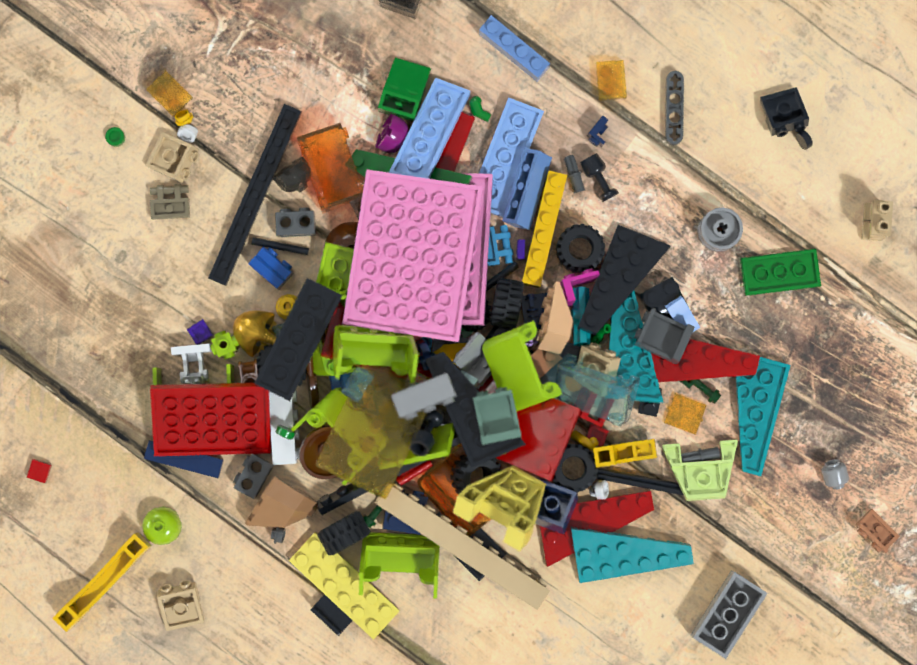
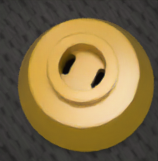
[276,294,297,320]

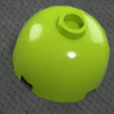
[142,506,182,545]

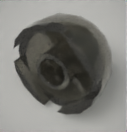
[273,156,311,193]

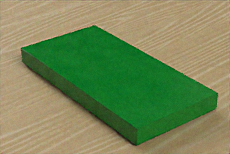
[740,249,821,296]

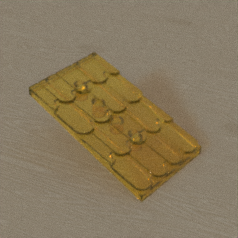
[315,365,431,499]

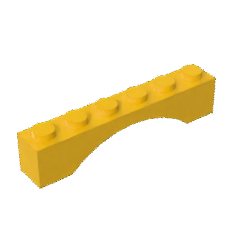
[522,171,567,289]
[52,532,152,632]

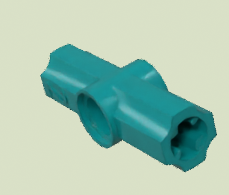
[571,287,591,347]

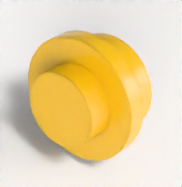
[175,110,194,126]

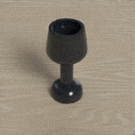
[580,153,619,202]
[410,411,443,456]

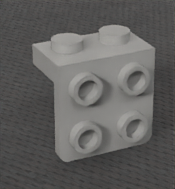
[453,332,492,386]

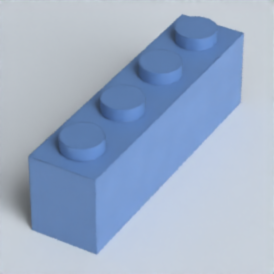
[479,15,550,82]
[502,148,552,230]

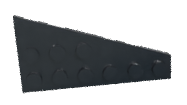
[578,225,671,335]
[425,352,526,468]

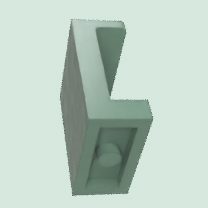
[473,387,521,445]

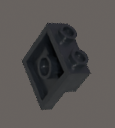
[760,87,809,137]

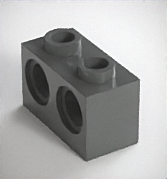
[275,208,316,238]
[233,454,274,499]

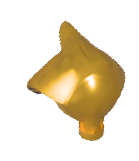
[233,311,282,357]

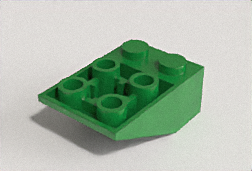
[378,57,431,122]

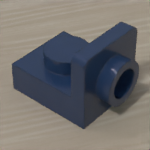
[587,116,608,147]

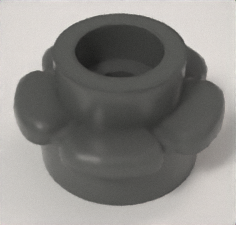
[271,527,286,544]

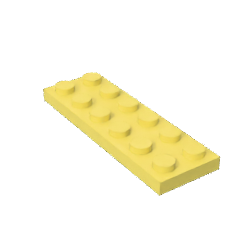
[289,532,400,640]

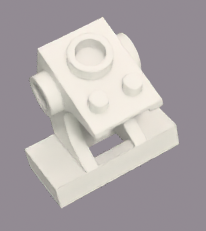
[171,344,212,384]

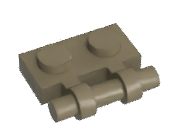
[150,184,190,220]

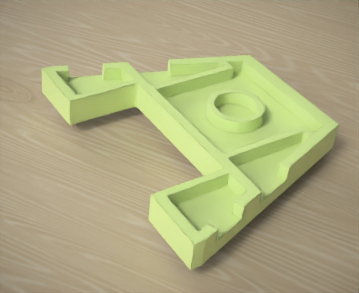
[662,440,738,501]

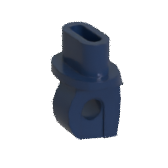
[415,339,436,371]

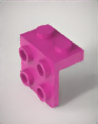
[560,269,600,308]

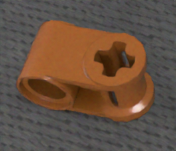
[238,358,259,383]

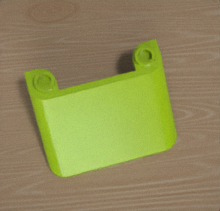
[482,321,562,412]

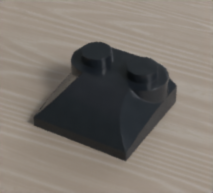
[638,277,690,320]

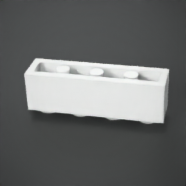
[269,390,300,465]

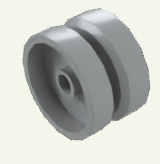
[697,207,743,252]

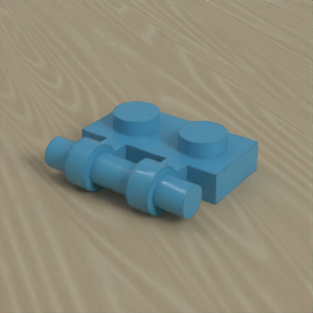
[488,225,514,266]

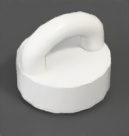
[177,124,198,143]
[589,480,609,499]

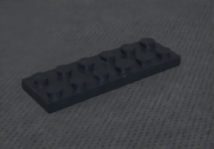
[254,278,343,401]

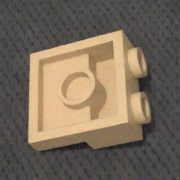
[146,132,199,183]
[573,343,621,396]
[157,580,205,631]

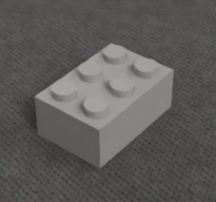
[391,373,458,420]

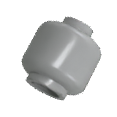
[821,459,849,490]

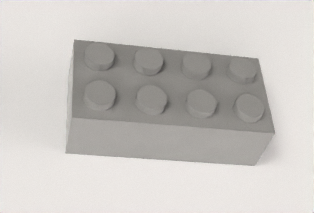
[690,570,768,659]

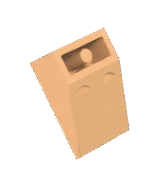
[536,281,573,355]

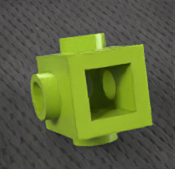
[210,331,239,360]

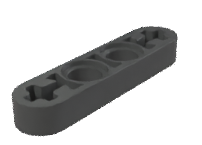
[665,71,684,146]

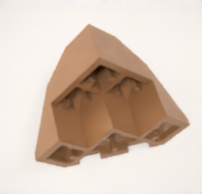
[245,476,318,528]

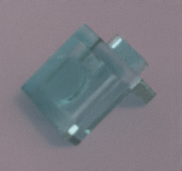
[341,367,374,403]

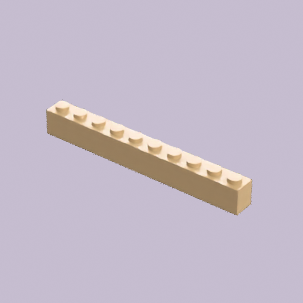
[374,483,550,610]

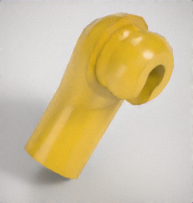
[571,430,599,450]

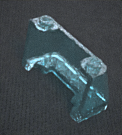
[555,353,640,426]

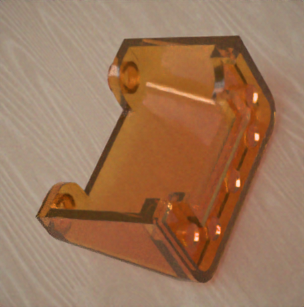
[296,123,365,214]

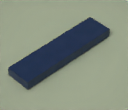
[144,440,224,478]

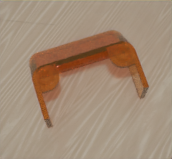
[417,444,491,537]

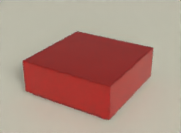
[586,424,609,447]
[26,459,52,483]

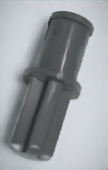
[564,155,585,194]
[681,447,720,463]

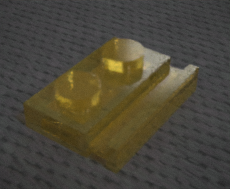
[596,60,627,101]
[146,70,193,117]

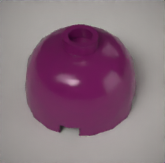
[375,114,409,153]

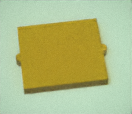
[664,393,707,435]

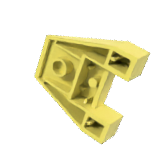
[453,465,546,551]

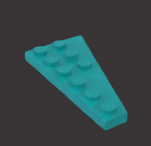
[605,291,664,404]
[736,357,791,476]
[570,526,694,583]

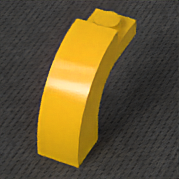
[593,439,658,467]

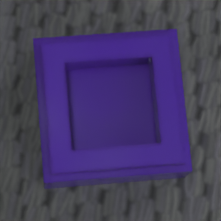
[516,239,525,261]
[187,319,214,345]

